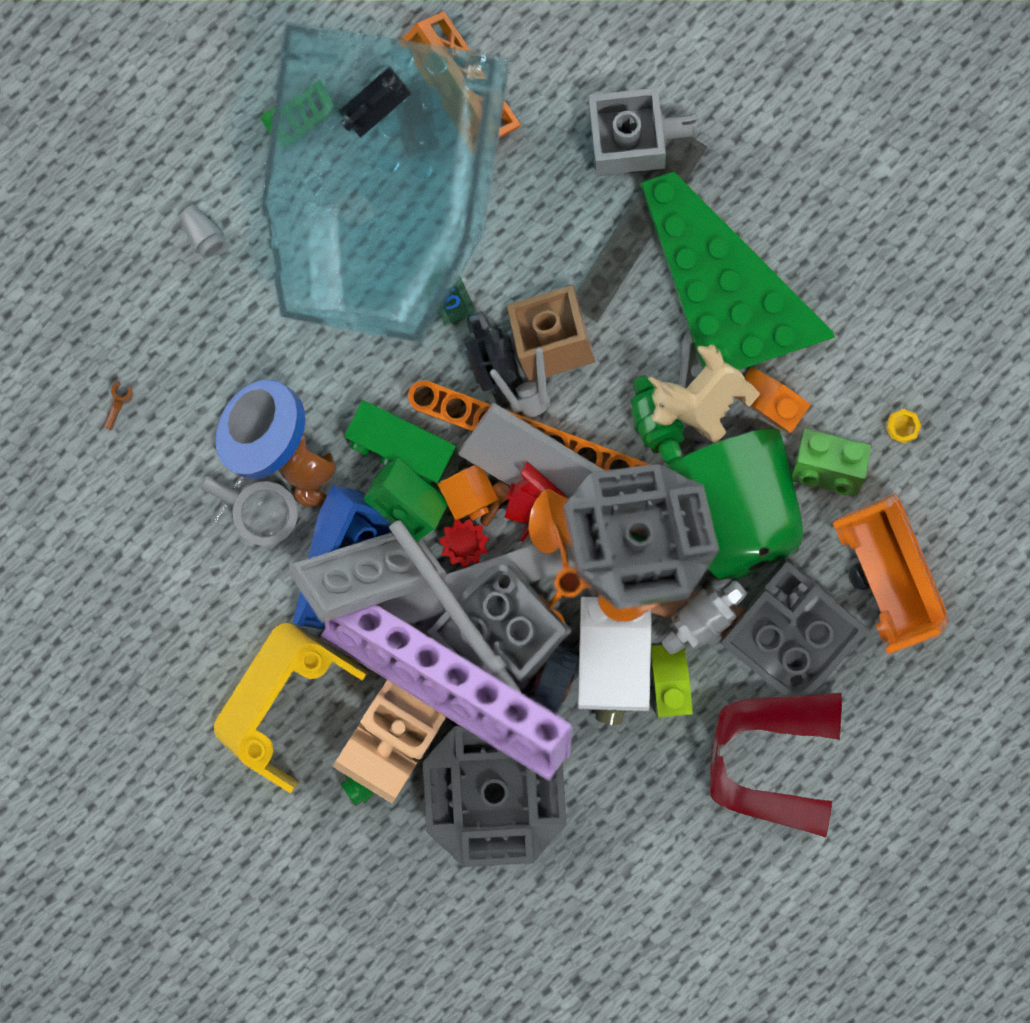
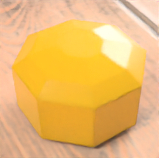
[885,409,921,444]

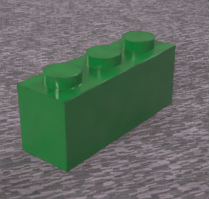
[344,400,457,484]

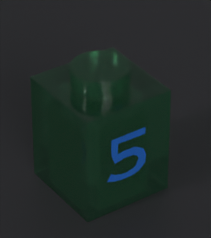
[427,271,477,328]

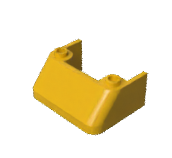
[214,623,370,794]

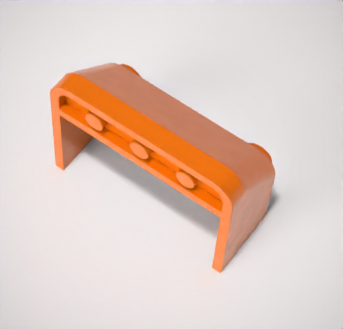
[833,493,949,654]

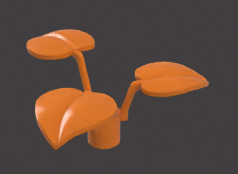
[529,489,660,622]

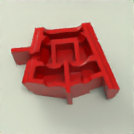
[504,461,568,542]

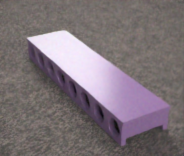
[321,605,572,781]

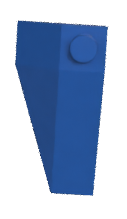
[293,484,392,630]

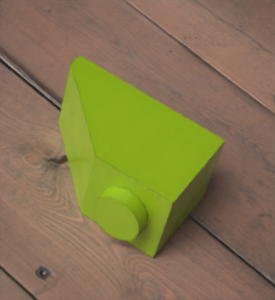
[650,645,693,718]

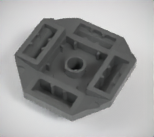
[563,464,719,609]
[423,725,566,867]

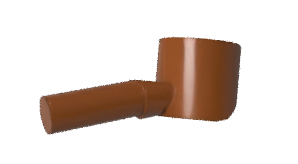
[104,381,133,430]
[481,481,510,527]

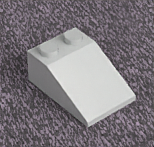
[578,597,651,711]

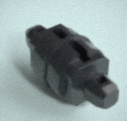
[464,311,518,408]

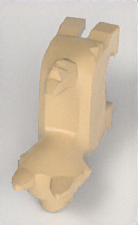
[649,345,760,443]

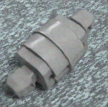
[661,580,747,654]

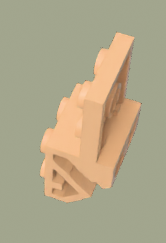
[333,680,446,804]

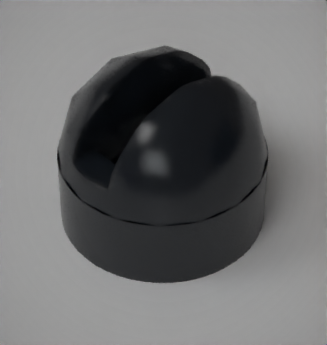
[849,562,870,590]

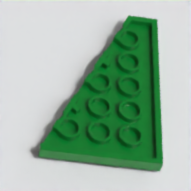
[640,172,835,370]

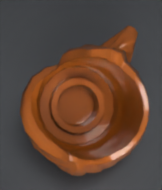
[279,432,336,507]

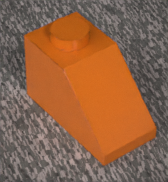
[735,366,812,434]

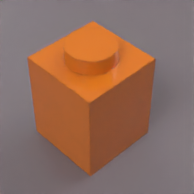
[437,465,499,521]

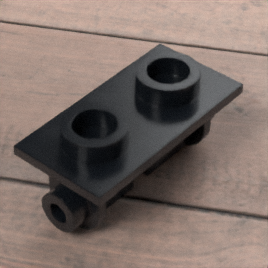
[338,66,413,138]

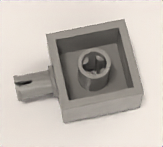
[588,88,698,176]

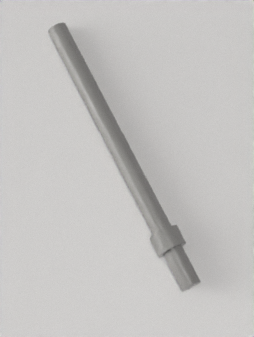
[389,520,521,693]

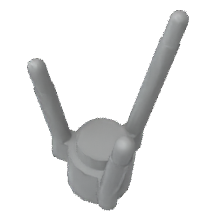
[490,329,550,418]

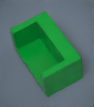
[363,458,448,542]

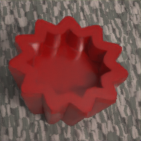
[439,519,489,568]

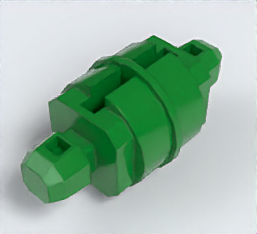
[630,375,685,465]

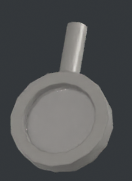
[200,476,298,546]

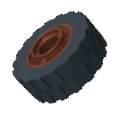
[530,644,580,715]

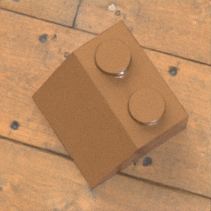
[507,285,596,382]

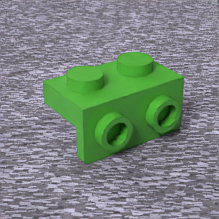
[791,428,871,496]

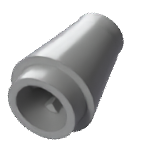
[179,205,226,258]

